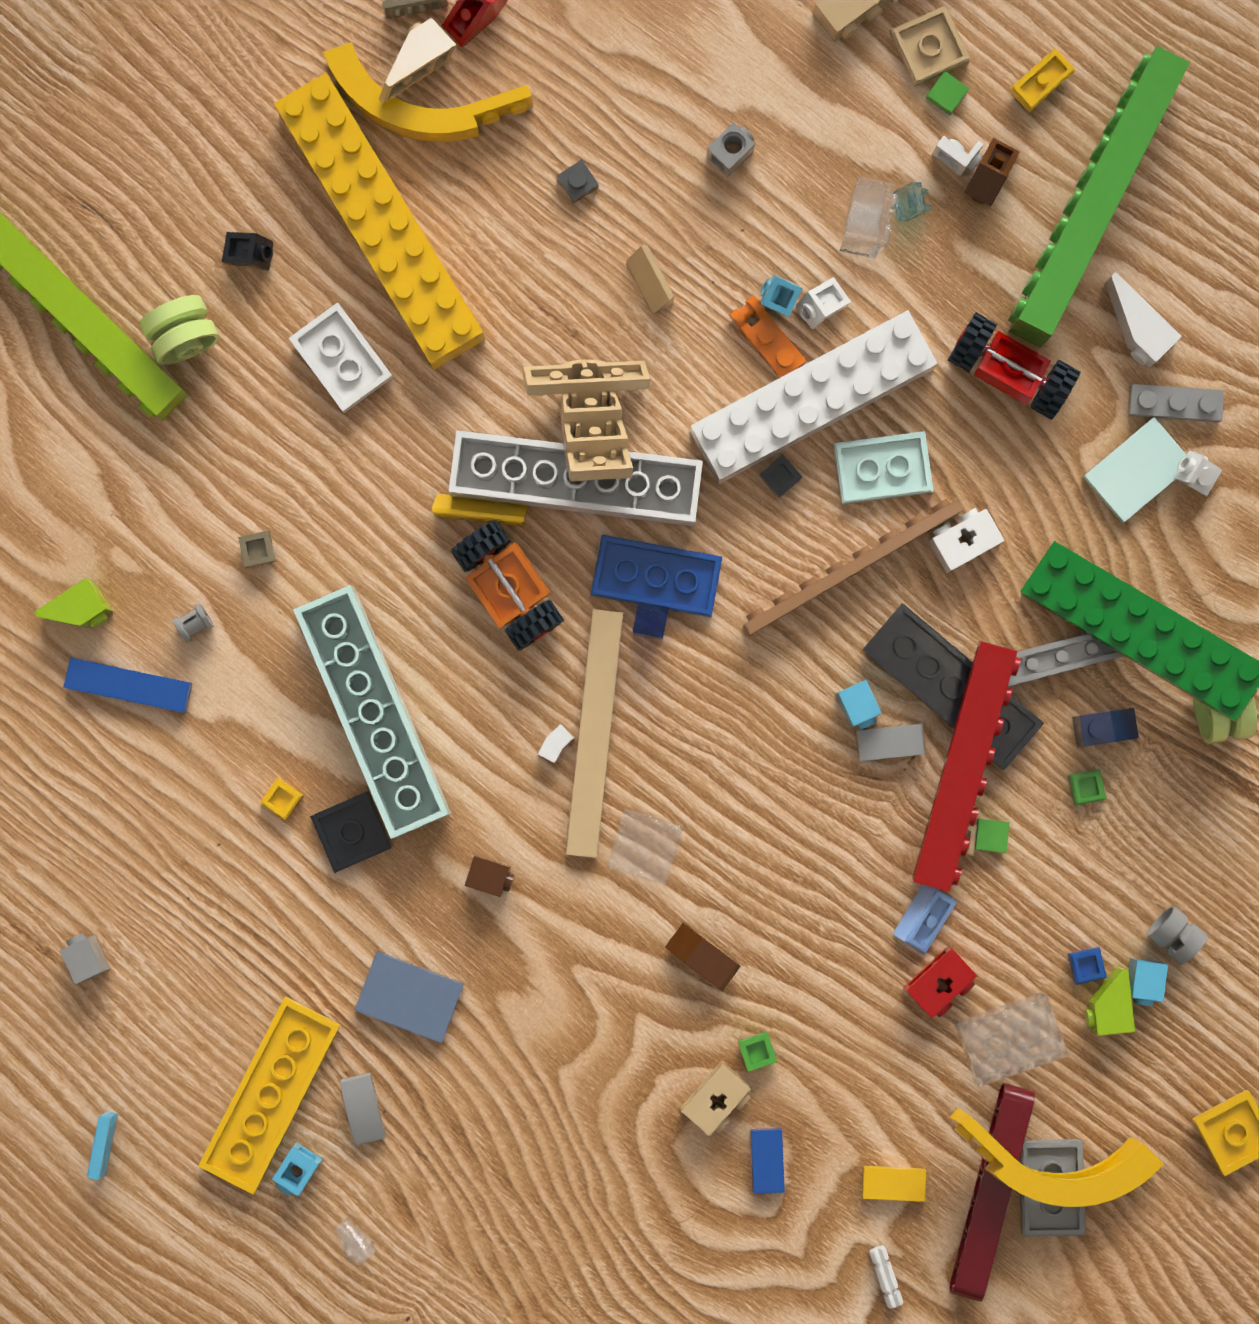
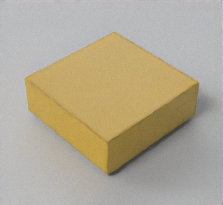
[260,778,304,821]

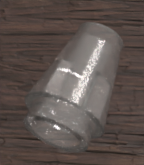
[333,1218,377,1267]

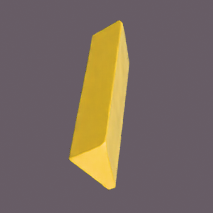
[432,494,528,527]

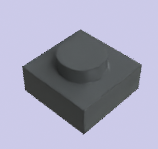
[557,159,599,204]

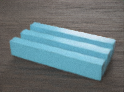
[87,1111,118,1180]

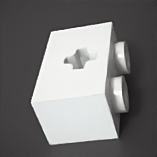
[929,508,1005,574]

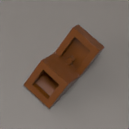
[665,922,741,991]

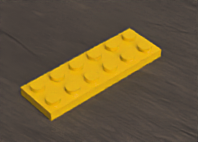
[198,997,341,1195]

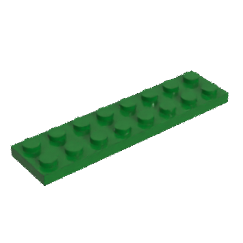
[1020,541,1259,723]

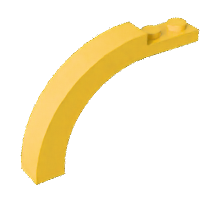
[323,42,533,142]
[950,1108,1164,1207]

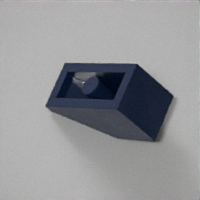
[1072,708,1139,747]

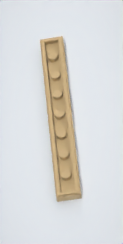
[566,609,623,858]

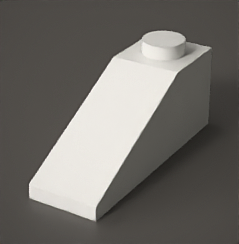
[1105,272,1182,368]

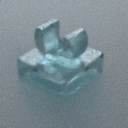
[893,182,932,221]

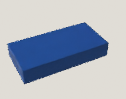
[751,1128,785,1194]

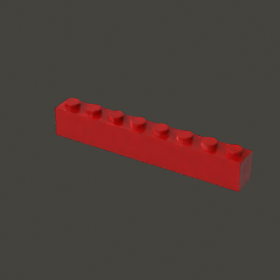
[912,640,1021,892]

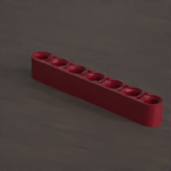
[949,1083,1035,1302]

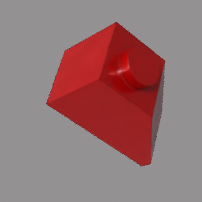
[441,0,508,47]

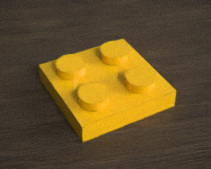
[1192,1090,1259,1176]

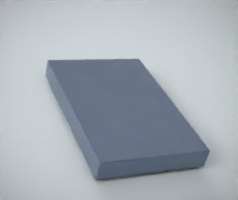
[355,951,464,1043]

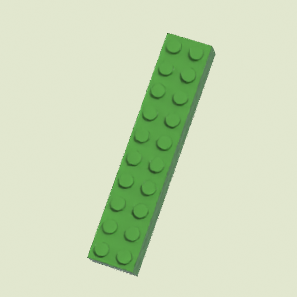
[1008,46,1190,348]

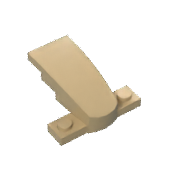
[523,360,650,481]

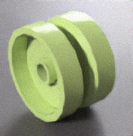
[139,295,220,365]
[1193,697,1257,744]

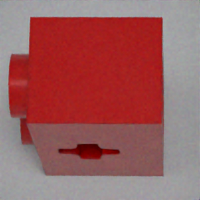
[903,946,977,1018]

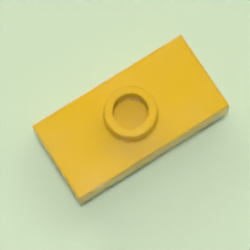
[1009,48,1076,113]

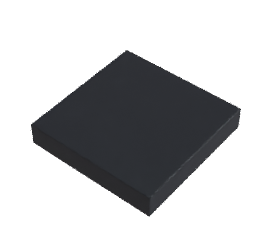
[310,791,392,873]

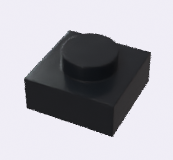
[759,454,803,498]

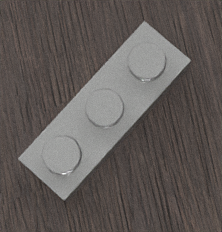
[1128,384,1224,423]

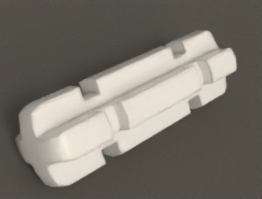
[869,1245,903,1309]

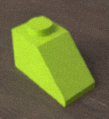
[34,578,113,629]
[1085,967,1135,1036]

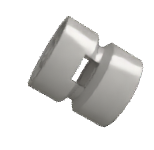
[1147,906,1208,965]

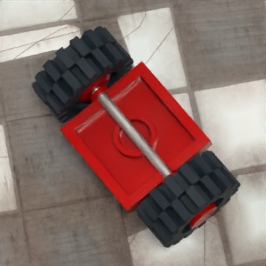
[947,312,1081,420]

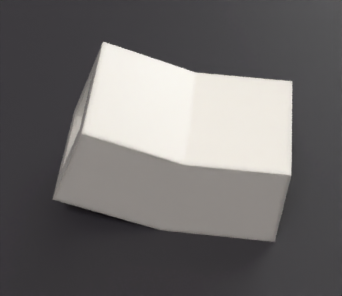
[538,724,574,763]

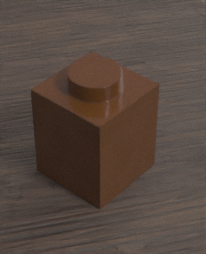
[464,855,514,897]

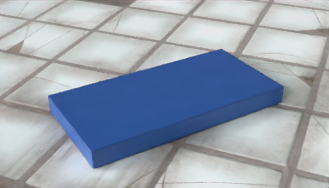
[591,535,722,618]

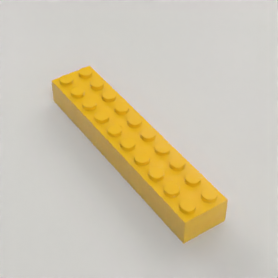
[274,72,486,370]

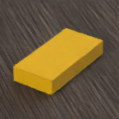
[862,1166,927,1202]

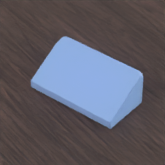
[893,885,957,954]

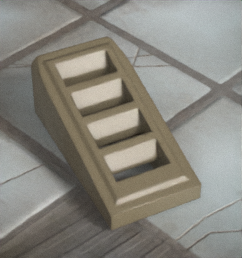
[382,0,448,19]

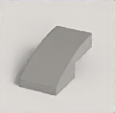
[857,724,926,761]
[340,1073,386,1146]

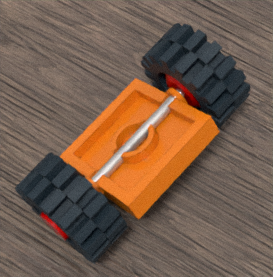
[451,520,564,651]

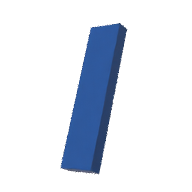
[63,658,192,713]

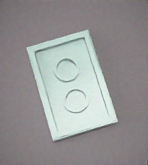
[1083,417,1186,523]
[833,431,934,505]

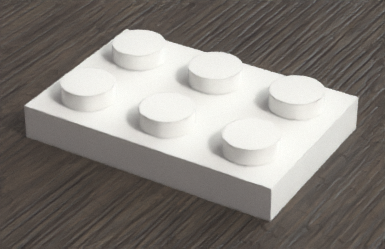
[289,302,393,413]

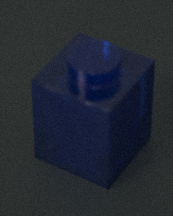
[633,602,669,641]

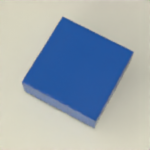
[1068,947,1107,985]

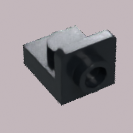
[222,232,273,271]

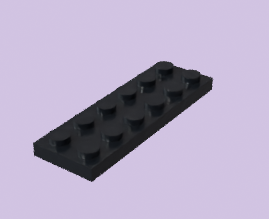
[862,603,1044,770]

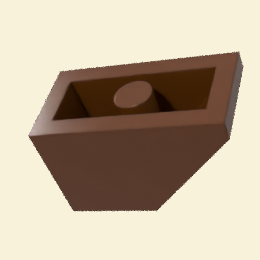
[964,138,1020,206]

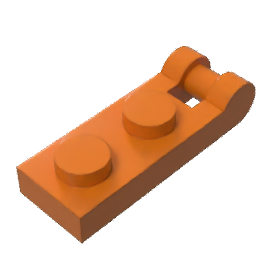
[729,296,807,378]

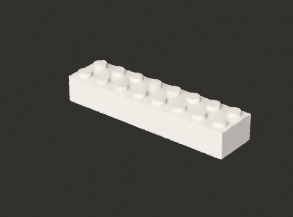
[690,310,938,485]
[448,430,703,526]

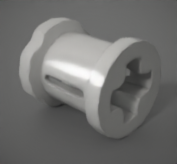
[173,603,214,642]

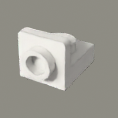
[932,136,984,176]
[796,277,851,329]
[1174,451,1223,496]

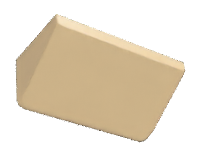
[627,244,674,313]

